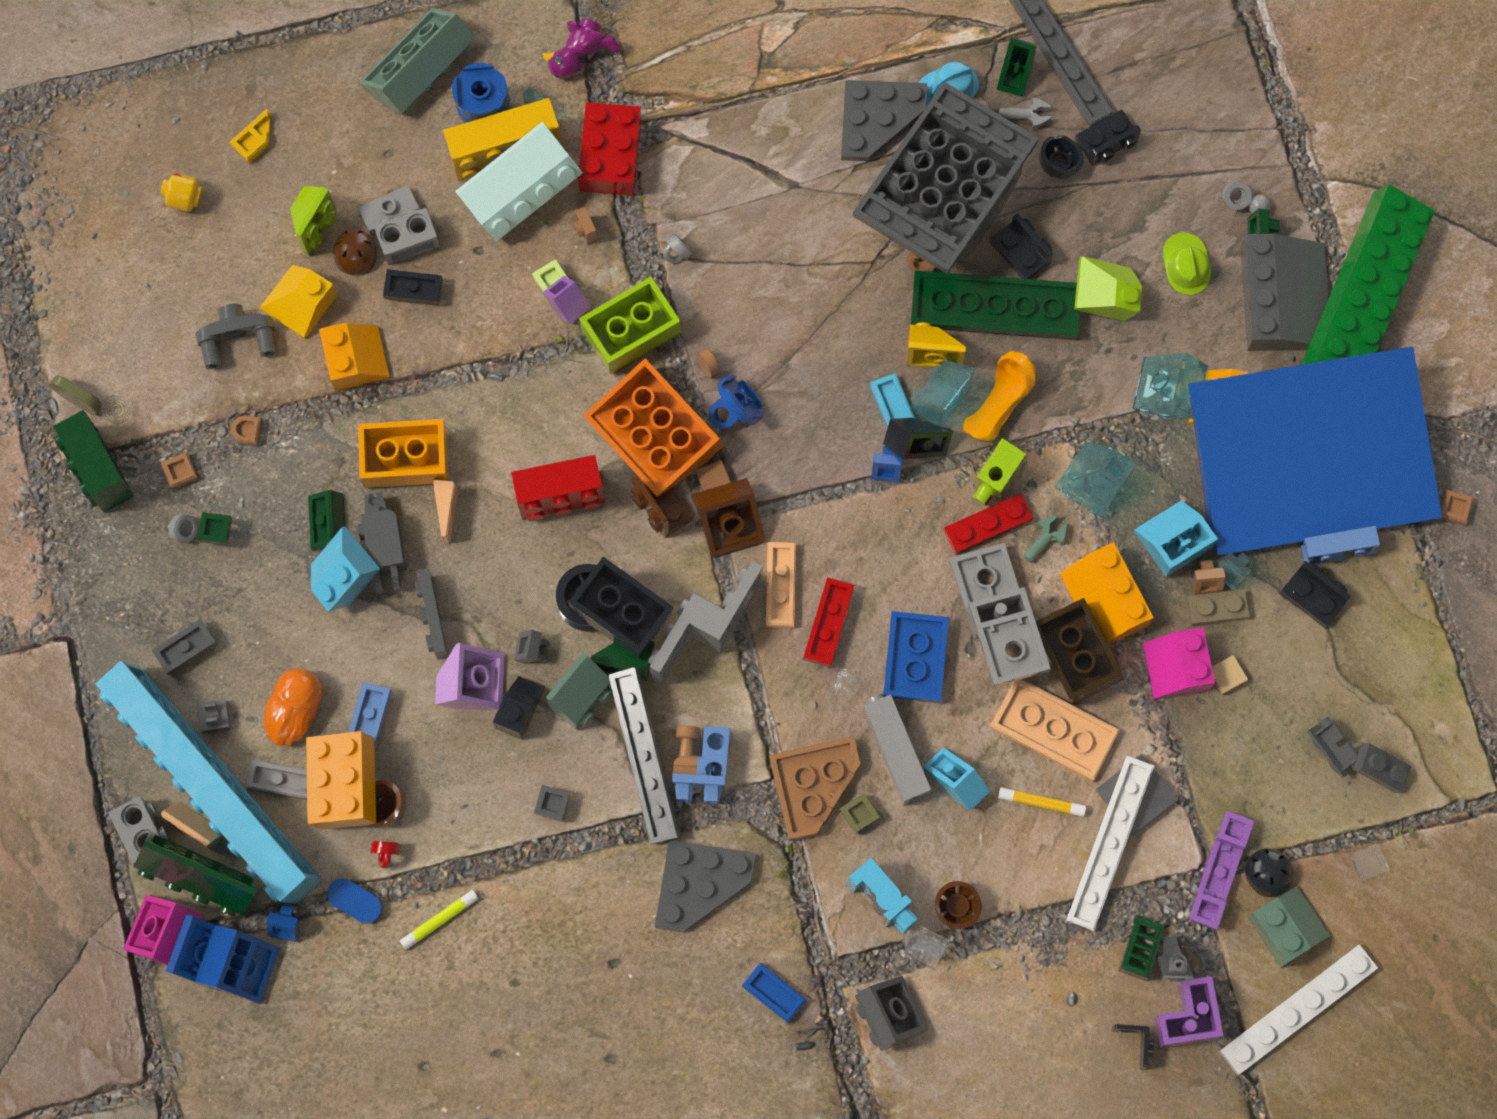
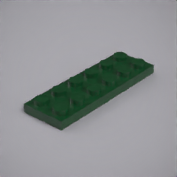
[911,270,1080,339]

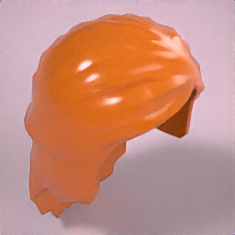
[263,668,323,747]

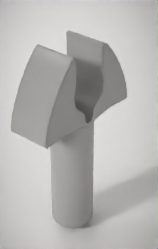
[999,98,1052,130]

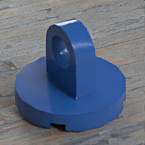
[708,374,764,429]

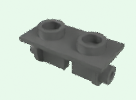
[1307,717,1358,778]
[1156,935,1193,982]

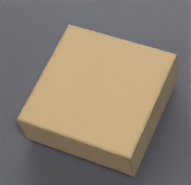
[1212,655,1248,695]

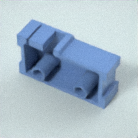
[1300,526,1380,564]

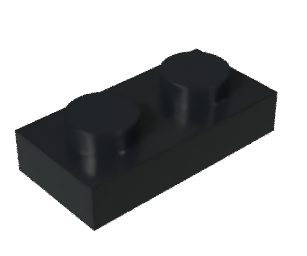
[383,269,443,305]

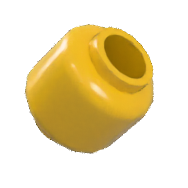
[160,173,203,212]

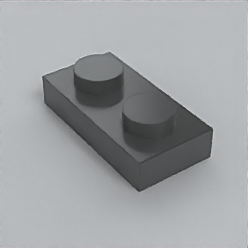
[152,619,217,676]
[1353,743,1411,793]

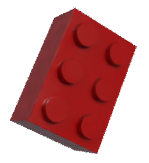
[578,102,642,196]
[511,455,605,521]

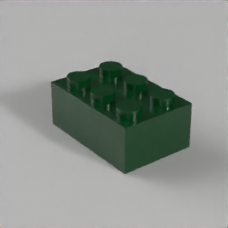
[53,410,134,513]

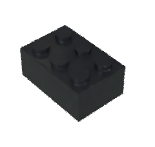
[568,557,674,659]

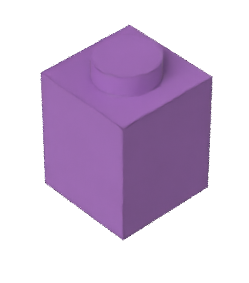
[542,276,592,324]

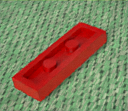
[943,493,1033,555]
[803,577,855,668]

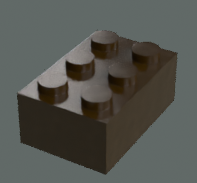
[1035,598,1124,705]

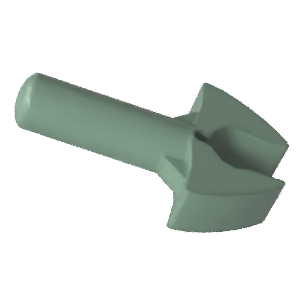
[1024,515,1067,562]

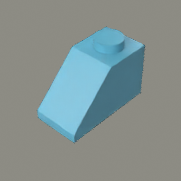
[923,747,990,811]

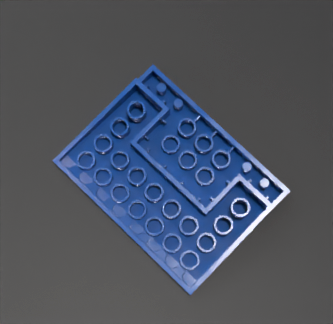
[1188,346,1442,555]

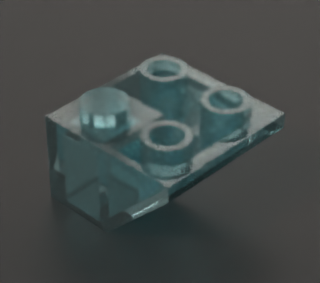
[1054,441,1137,518]

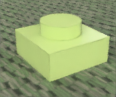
[532,259,568,292]

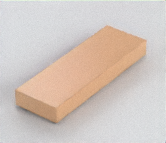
[766,542,796,628]

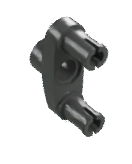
[195,303,277,370]

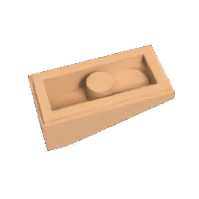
[433,480,458,544]

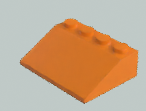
[583,358,725,498]

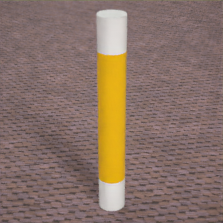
[998,787,1086,817]

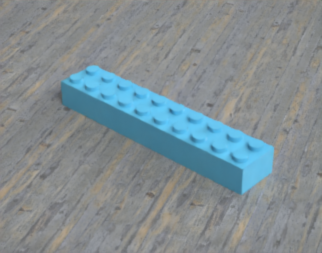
[96,660,323,904]

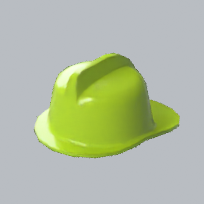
[1163,232,1211,295]

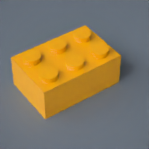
[358,419,449,488]
[306,731,376,830]

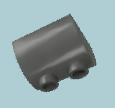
[855,976,928,1051]

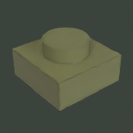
[839,793,880,835]

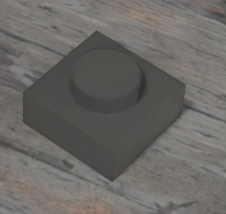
[534,785,571,822]

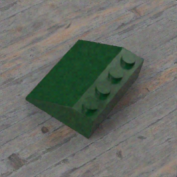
[133,832,258,917]

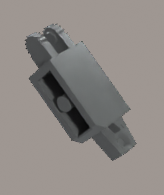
[358,493,407,594]

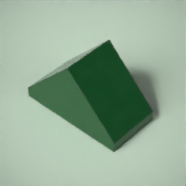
[997,37,1037,97]

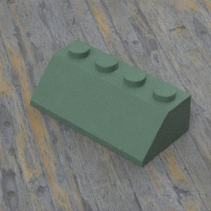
[359,8,476,114]

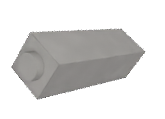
[863,694,931,806]

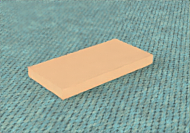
[990,679,1120,782]

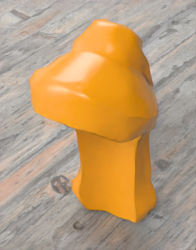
[963,351,1037,442]

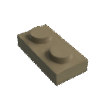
[1187,589,1249,626]

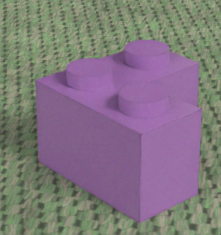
[1154,976,1223,1048]

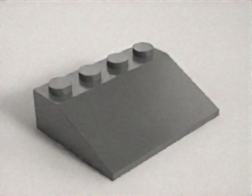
[1241,234,1328,351]

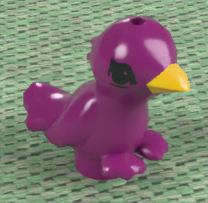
[542,19,620,79]

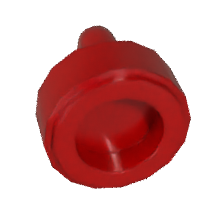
[370,841,400,869]

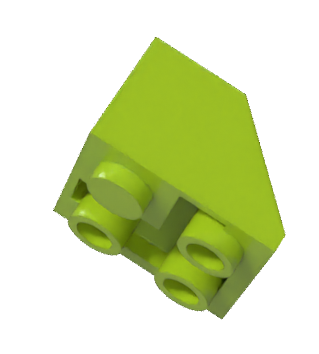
[290,186,337,256]

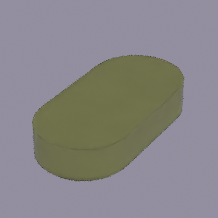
[49,375,102,415]

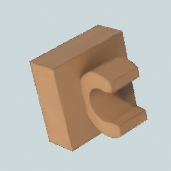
[1192,560,1225,595]

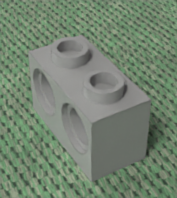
[374,208,440,265]
[108,796,171,864]

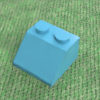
[311,527,380,612]

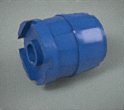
[452,63,510,123]

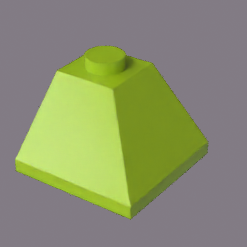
[1074,256,1142,322]

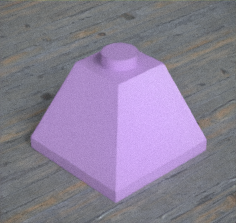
[435,643,505,710]

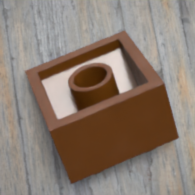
[693,478,766,557]

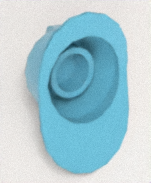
[919,62,979,107]

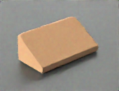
[161,802,224,850]

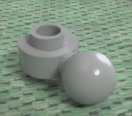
[1222,181,1271,214]

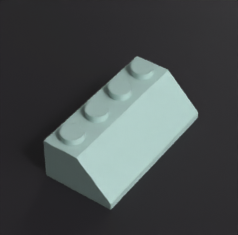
[455,122,583,242]

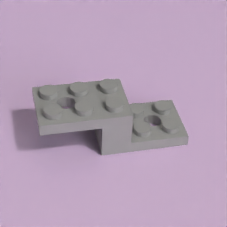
[949,543,1051,687]
[648,561,763,685]

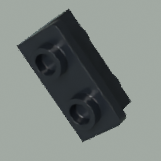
[1074,109,1141,165]
[990,213,1053,279]
[1280,561,1351,628]

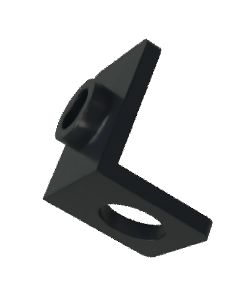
[1112,1024,1154,1070]

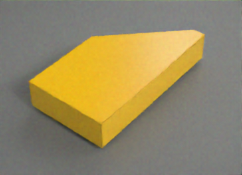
[229,109,271,164]

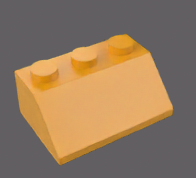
[1059,542,1154,645]

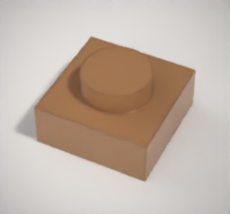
[573,207,598,244]

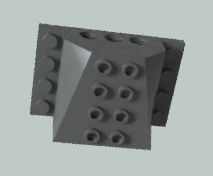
[853,82,1039,274]

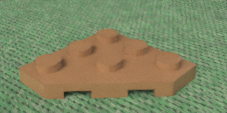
[769,736,861,841]

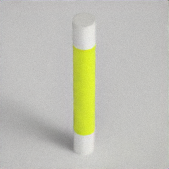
[399,890,479,950]

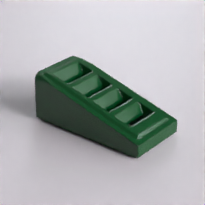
[1118,915,1165,981]

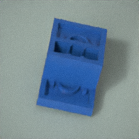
[166,915,280,1004]

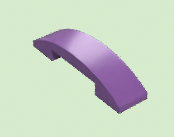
[1189,811,1254,930]

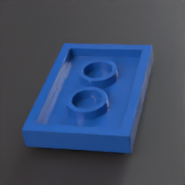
[883,611,949,703]

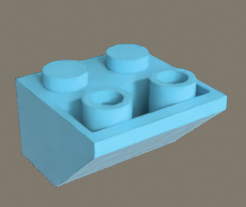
[1134,500,1218,577]

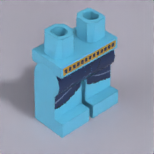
[846,858,918,934]

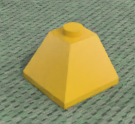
[260,265,338,339]
[906,322,966,370]

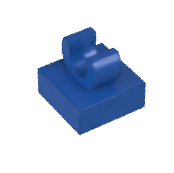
[871,446,902,482]
[266,904,300,942]

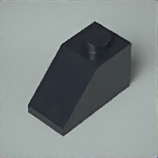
[883,417,953,460]
[493,676,545,740]

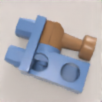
[672,725,731,804]

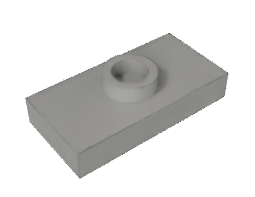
[358,185,420,234]

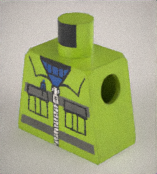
[973,438,1027,506]

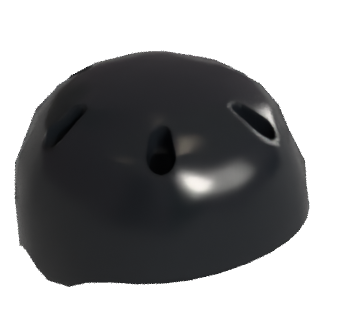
[1039,135,1084,179]
[1245,848,1293,897]

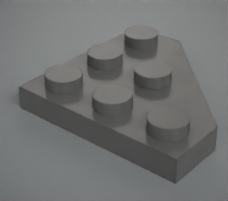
[841,80,927,161]
[655,840,756,933]

